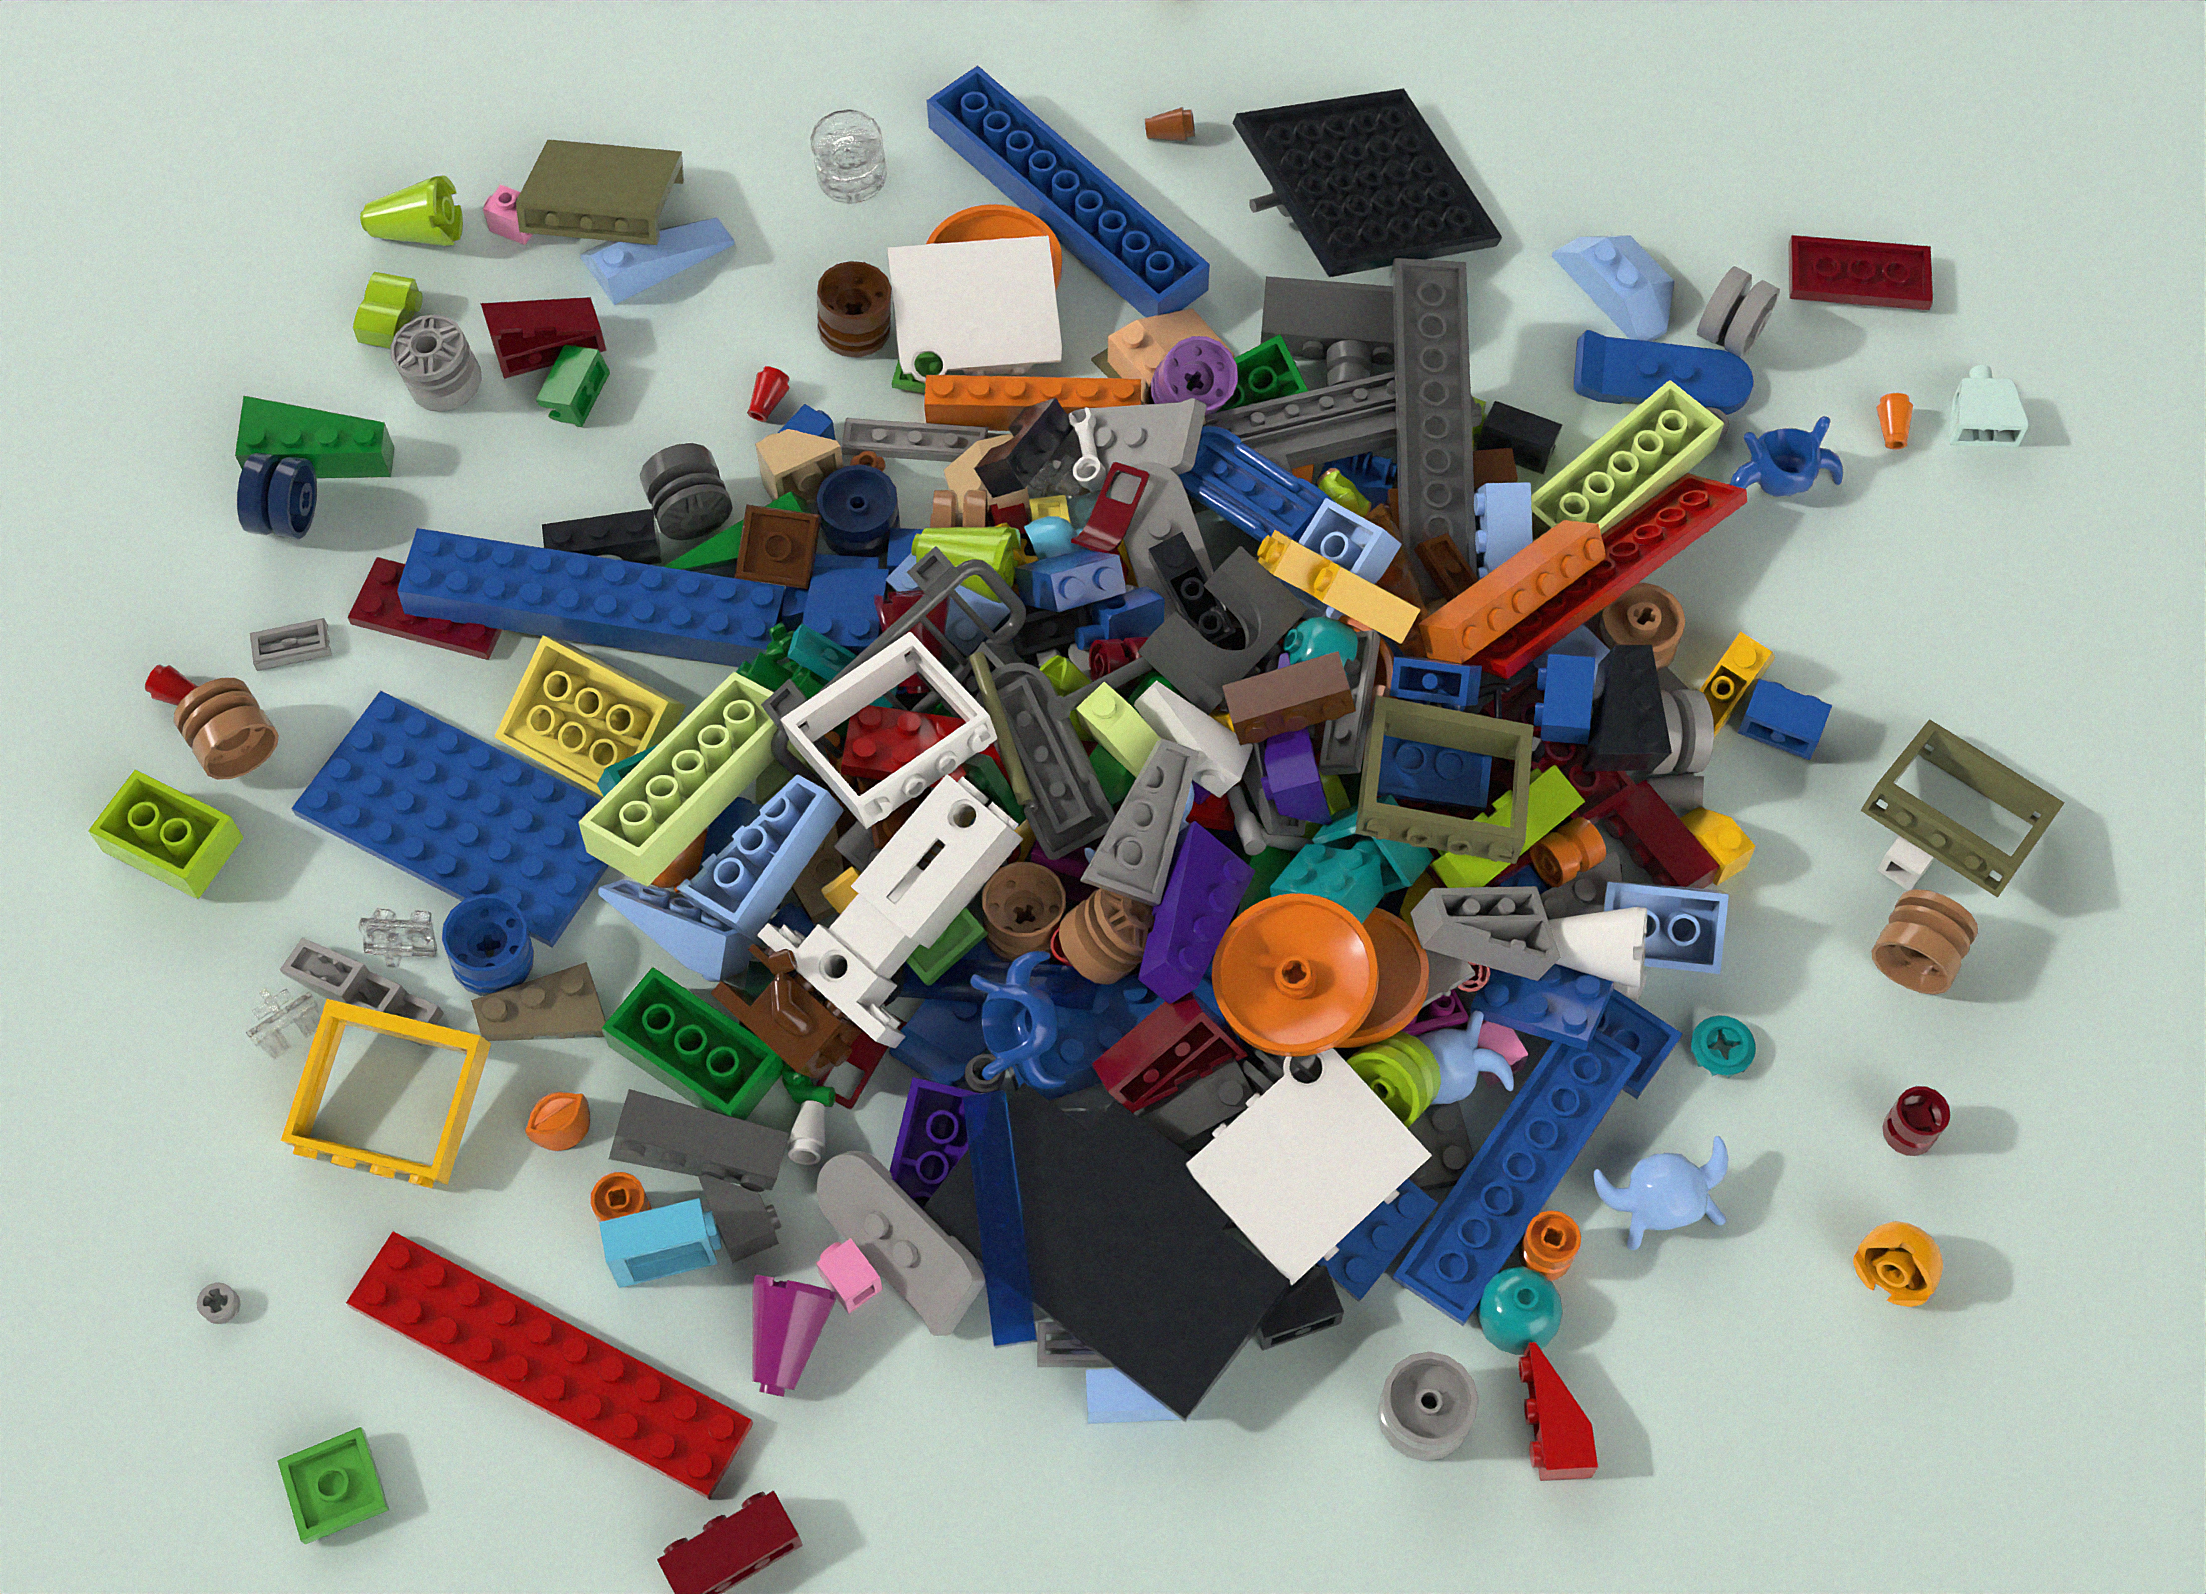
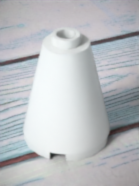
[1548,907,1647,988]

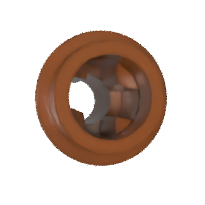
[1145,107,1195,141]

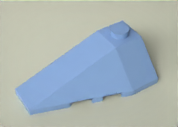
[580,217,735,305]
[598,879,772,982]

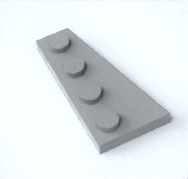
[1080,738,1199,907]

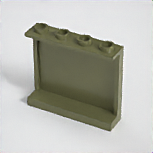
[516,139,684,245]

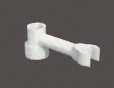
[1069,407,1111,496]

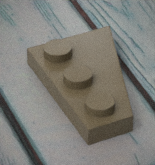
[471,962,606,1041]

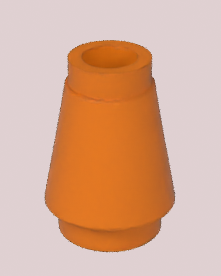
[1876,393,1913,449]

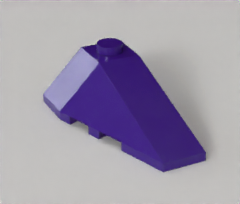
[889,1077,993,1209]

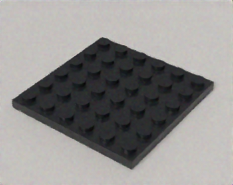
[1232,88,1502,278]

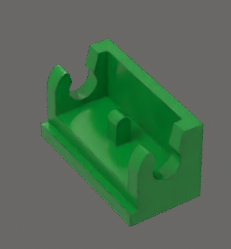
[536,345,611,427]

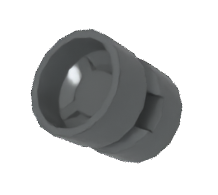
[1326,340,1372,387]

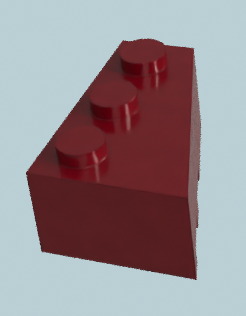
[480,297,607,379]
[1092,991,1248,1113]

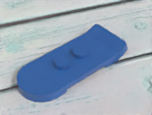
[1573,330,1754,415]
[1178,426,1336,543]
[889,938,1051,1088]

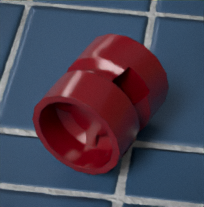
[1088,637,1159,689]
[1882,1086,1951,1156]

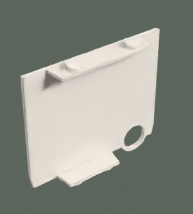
[887,236,1062,383]
[1186,1048,1432,1286]

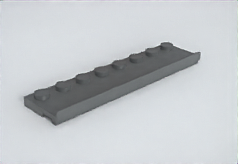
[1202,371,1482,470]

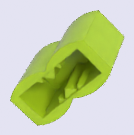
[353,272,423,349]

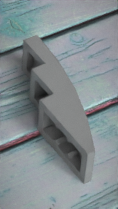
[280,938,444,1046]

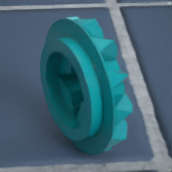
[1690,1015,1756,1078]

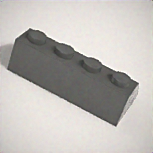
[1260,276,1395,365]

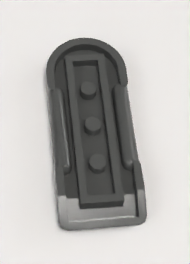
[977,663,1117,860]

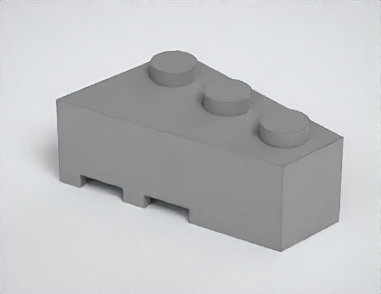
[1410,886,1561,981]

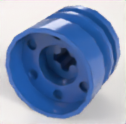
[442,894,534,996]

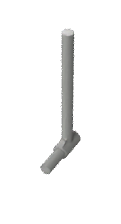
[1226,786,1315,855]

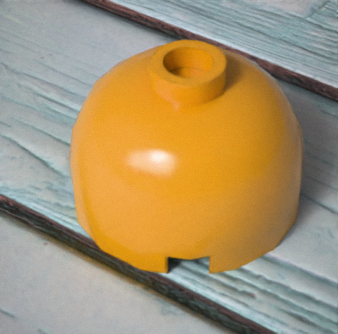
[1853,1221,1943,1307]

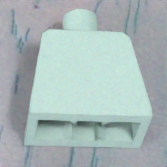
[1949,365,2029,447]

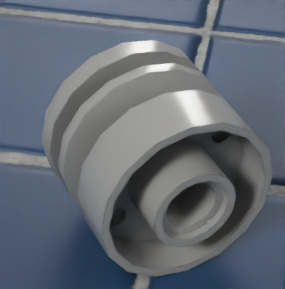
[390,315,482,412]

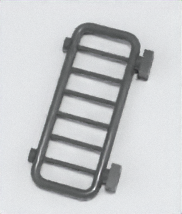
[761,546,1026,793]

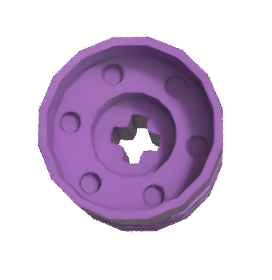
[1151,336,1238,416]

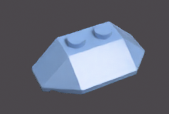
[1552,235,1675,342]

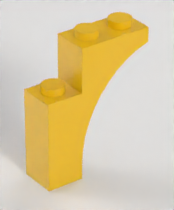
[1257,530,1420,644]

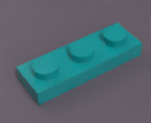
[787,623,898,708]

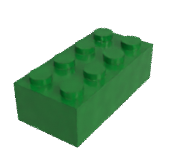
[601,967,784,1121]

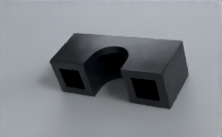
[974,398,1074,498]
[542,509,662,565]

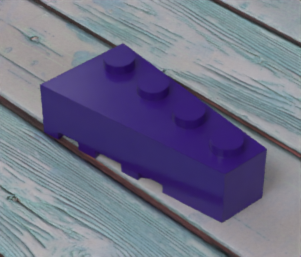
[1138,821,1255,1005]

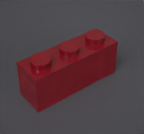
[1603,779,1720,889]
[657,1490,803,1594]

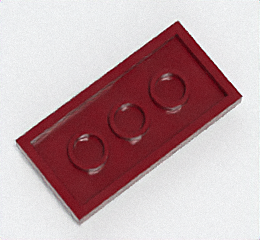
[1788,235,1933,310]
[348,557,502,660]

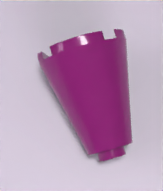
[752,1275,837,1397]

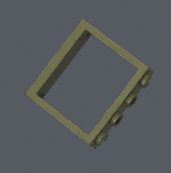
[1355,695,1534,864]
[1860,719,2065,898]

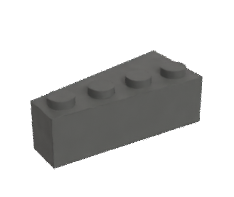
[608,1089,789,1192]

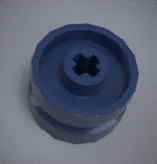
[237,453,317,539]
[817,465,900,558]

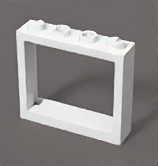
[780,632,998,829]

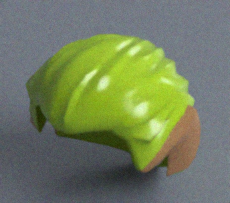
[1317,468,1372,519]

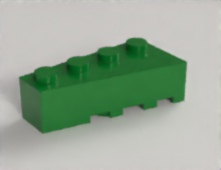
[235,395,394,479]

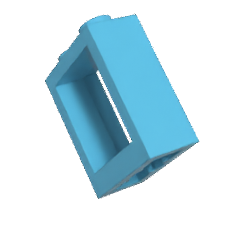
[599,1198,722,1288]

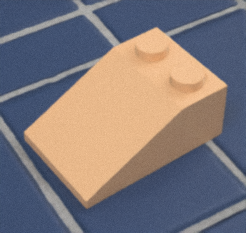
[1108,308,1234,405]

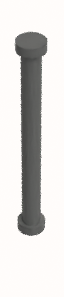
[1048,628,1200,721]

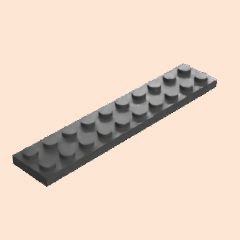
[1392,258,1477,602]

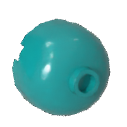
[1283,617,1358,676]
[1476,1267,1563,1355]

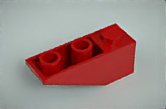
[1518,1342,1598,1481]

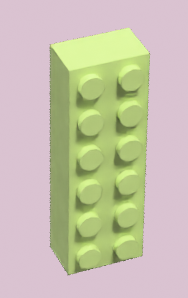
[1531,380,1724,541]
[578,672,791,887]

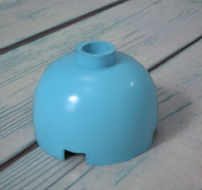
[1024,516,1089,560]

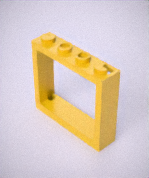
[281,999,491,1189]

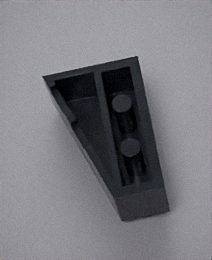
[1581,645,1672,772]

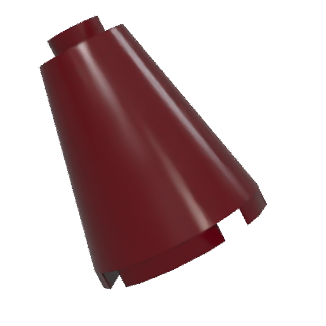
[874,590,951,693]

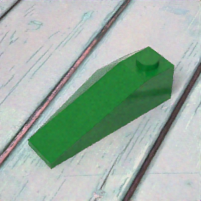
[1186,334,1309,413]

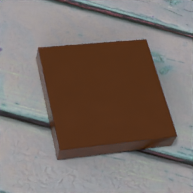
[735,504,822,590]

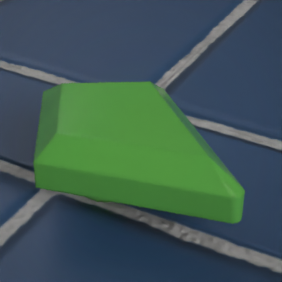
[892,352,943,393]

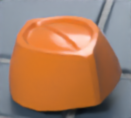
[525,1092,590,1151]

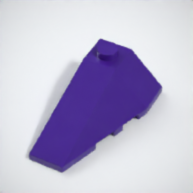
[1261,653,1332,825]

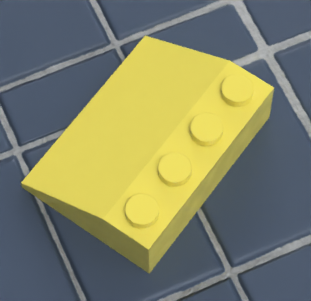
[494,635,686,797]

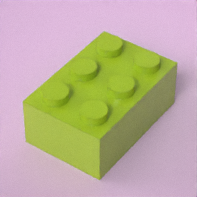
[88,769,244,899]

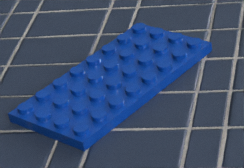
[291,690,609,948]

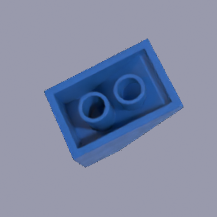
[803,567,889,656]

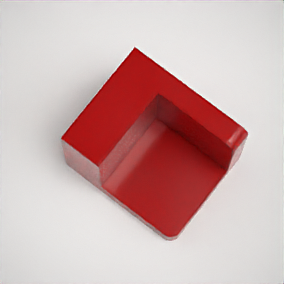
[988,503,1030,542]

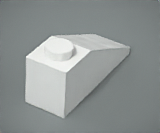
[1134,681,1253,798]

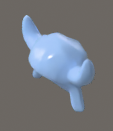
[1416,1011,1514,1104]
[1593,1136,1729,1250]

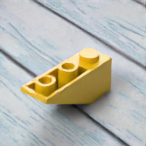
[1699,631,1775,737]

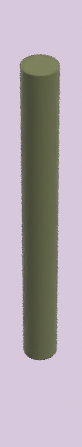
[969,652,1033,805]

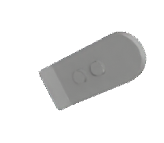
[1047,398,1206,481]
[1111,462,1226,621]
[817,1150,986,1336]

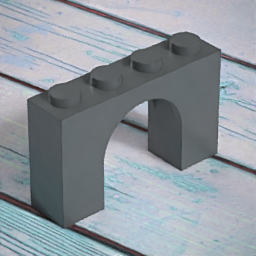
[1138,546,1308,715]

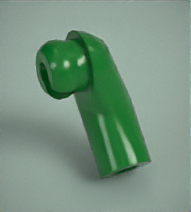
[782,1064,836,1107]

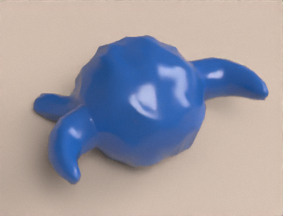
[1729,416,1843,497]
[970,951,1066,1090]

